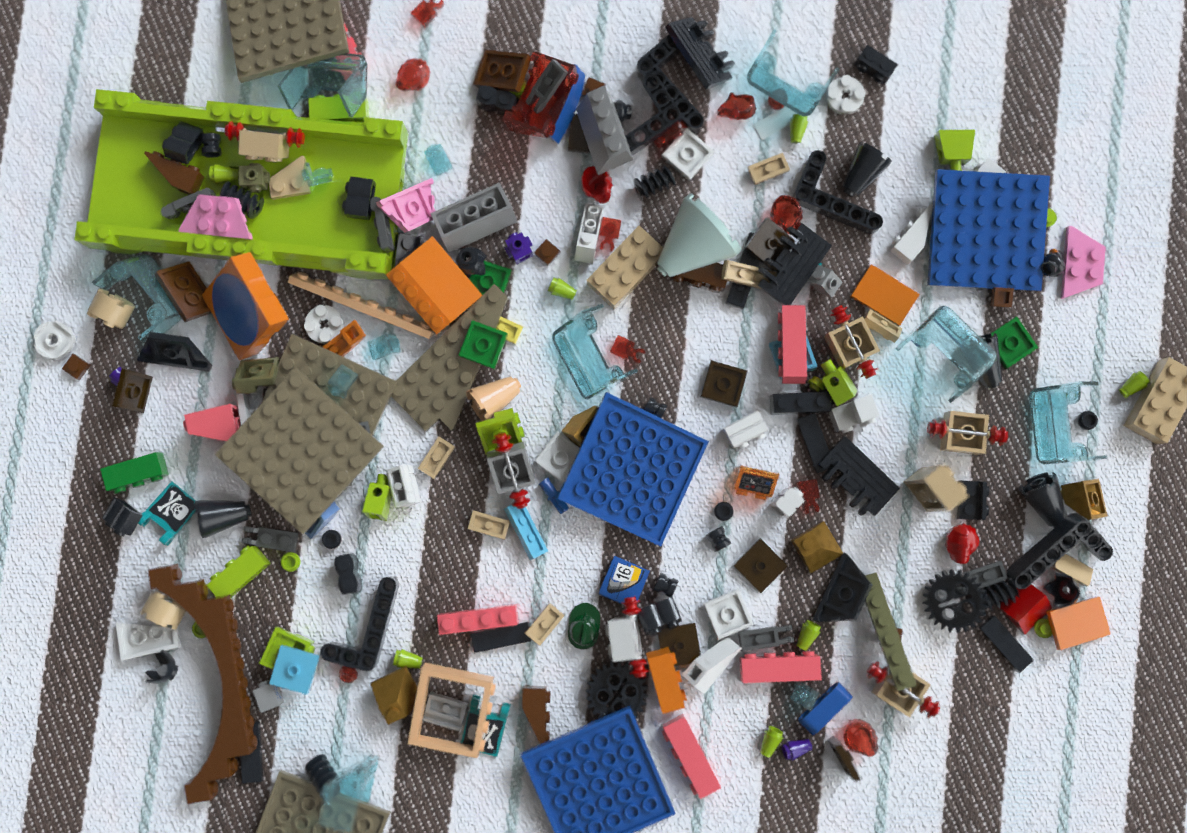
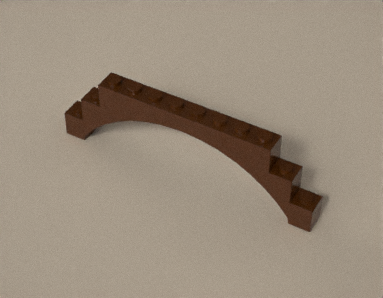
[147,564,257,804]

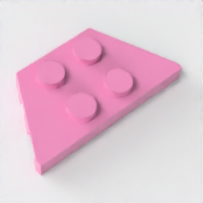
[375,178,435,233]
[179,195,253,239]
[1061,226,1106,299]

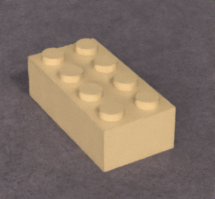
[587,226,663,310]
[1123,357,1187,445]
[903,464,969,512]

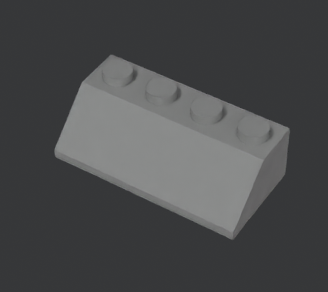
[576,85,633,175]
[431,183,518,253]

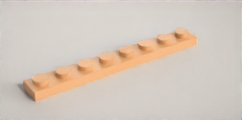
[288,272,435,339]

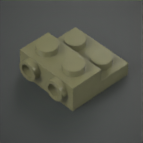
[232,357,280,394]

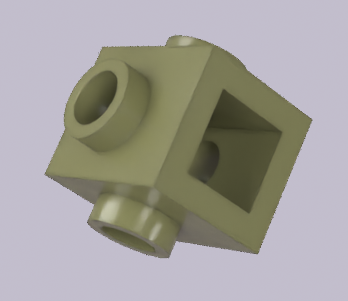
[239,163,270,193]

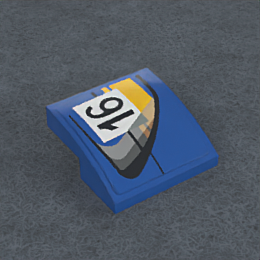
[598,556,650,606]

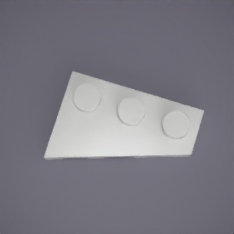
[116,622,181,661]

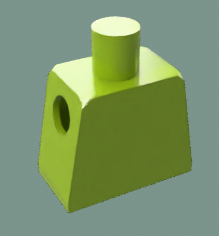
[934,129,975,171]
[821,359,858,406]
[362,474,392,521]

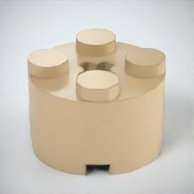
[86,289,135,329]
[140,590,186,630]

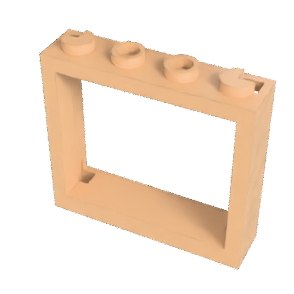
[408,663,496,758]

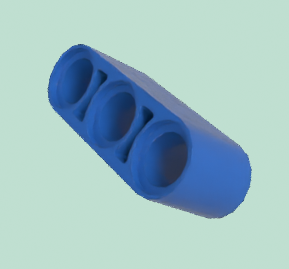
[798,681,853,735]

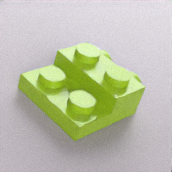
[476,408,525,455]
[259,626,316,670]

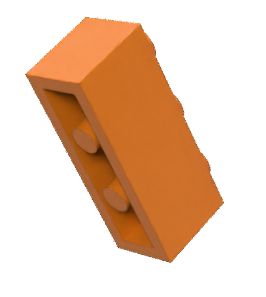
[646,647,687,714]

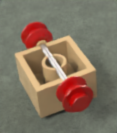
[225,121,305,162]
[824,305,880,379]
[927,411,1008,455]
[866,661,940,718]

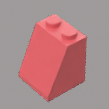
[183,404,241,441]

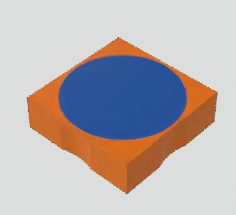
[202,252,289,360]

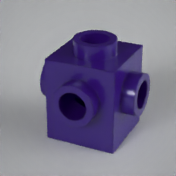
[504,232,533,264]

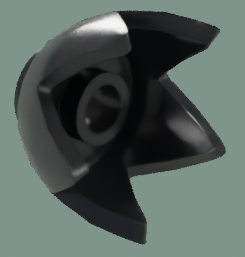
[455,247,487,278]
[1043,573,1081,607]
[145,649,178,684]

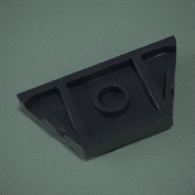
[137,332,212,372]
[813,552,873,622]

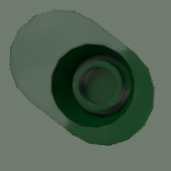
[568,603,600,650]

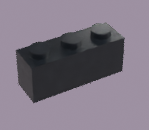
[769,392,832,415]

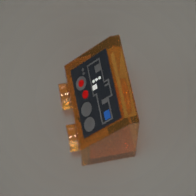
[732,466,779,501]

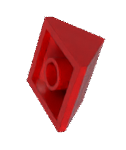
[999,584,1052,635]

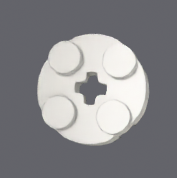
[827,75,866,114]
[304,305,344,344]
[34,321,76,360]

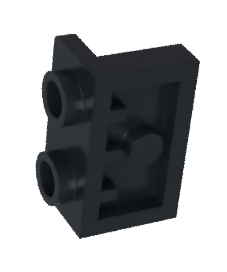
[854,44,898,85]
[392,233,425,269]
[957,480,990,520]

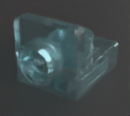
[424,144,453,177]
[301,162,333,187]
[367,334,401,360]
[328,364,358,399]
[790,681,819,711]

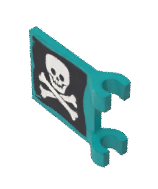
[138,481,196,546]
[461,694,511,757]

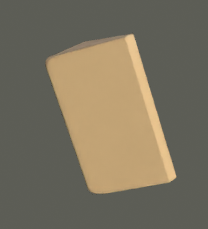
[1050,554,1094,587]

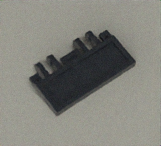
[665,17,735,89]
[758,223,832,305]
[819,436,900,516]

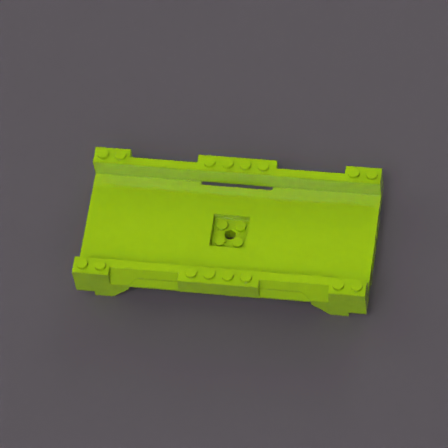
[74,89,408,280]

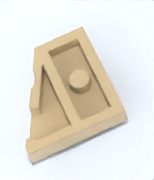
[269,156,311,200]

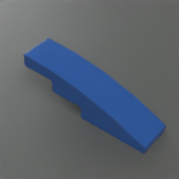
[544,64,586,144]

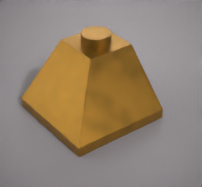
[562,405,598,448]
[1061,479,1108,520]
[791,521,843,574]
[370,666,418,725]

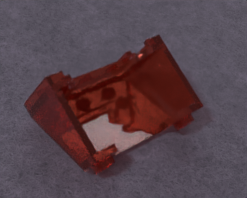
[503,51,579,138]

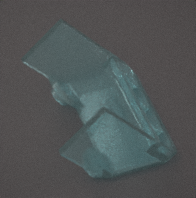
[747,29,839,117]
[278,53,368,117]
[92,254,182,342]
[552,304,638,399]
[895,306,997,403]
[1029,381,1107,464]
[319,754,379,832]

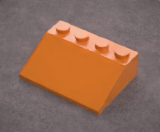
[386,236,483,335]

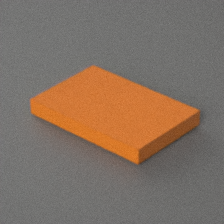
[850,264,920,326]
[1046,597,1111,650]

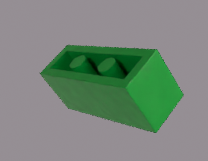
[100,452,169,494]

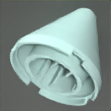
[657,193,742,277]

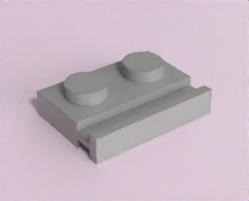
[422,692,468,731]

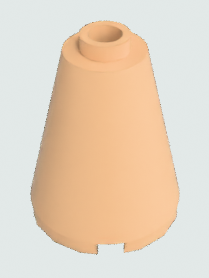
[466,376,521,421]

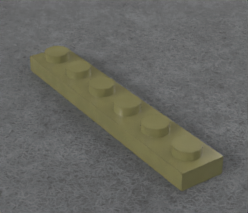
[865,572,917,692]

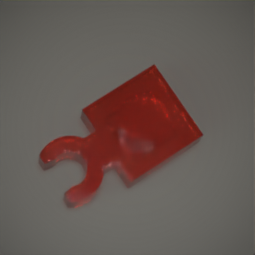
[410,0,444,28]
[654,122,687,148]
[599,217,621,252]
[610,335,646,364]
[797,479,820,514]

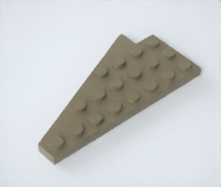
[391,284,508,432]

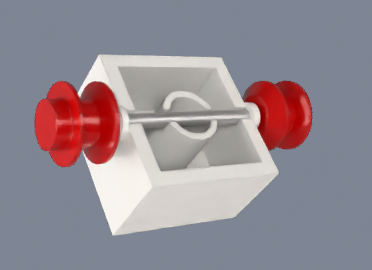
[606,597,649,677]

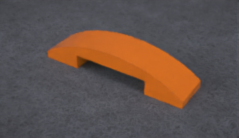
[323,320,366,357]

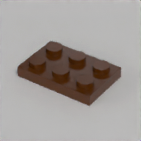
[473,50,532,93]
[154,261,211,323]

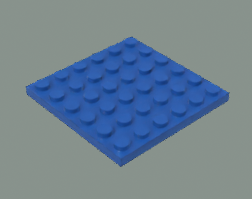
[927,169,1050,291]
[557,392,709,546]
[521,706,676,833]

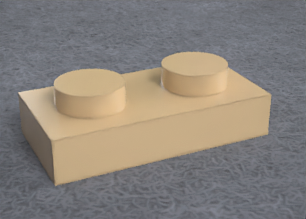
[747,153,790,185]
[864,308,903,343]
[418,437,455,479]
[468,510,510,540]
[525,603,565,646]

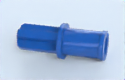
[538,478,569,514]

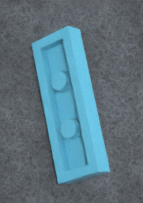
[504,505,548,561]

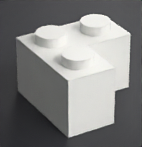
[828,394,880,433]

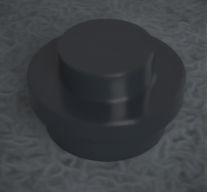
[1078,411,1098,430]
[714,502,734,521]
[322,530,342,549]

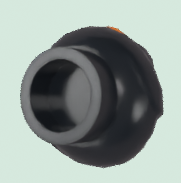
[614,100,632,123]
[1041,249,1065,277]

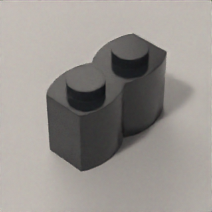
[476,86,517,117]
[162,121,204,164]
[342,177,376,220]
[102,497,143,537]
[334,553,362,595]
[637,597,682,637]

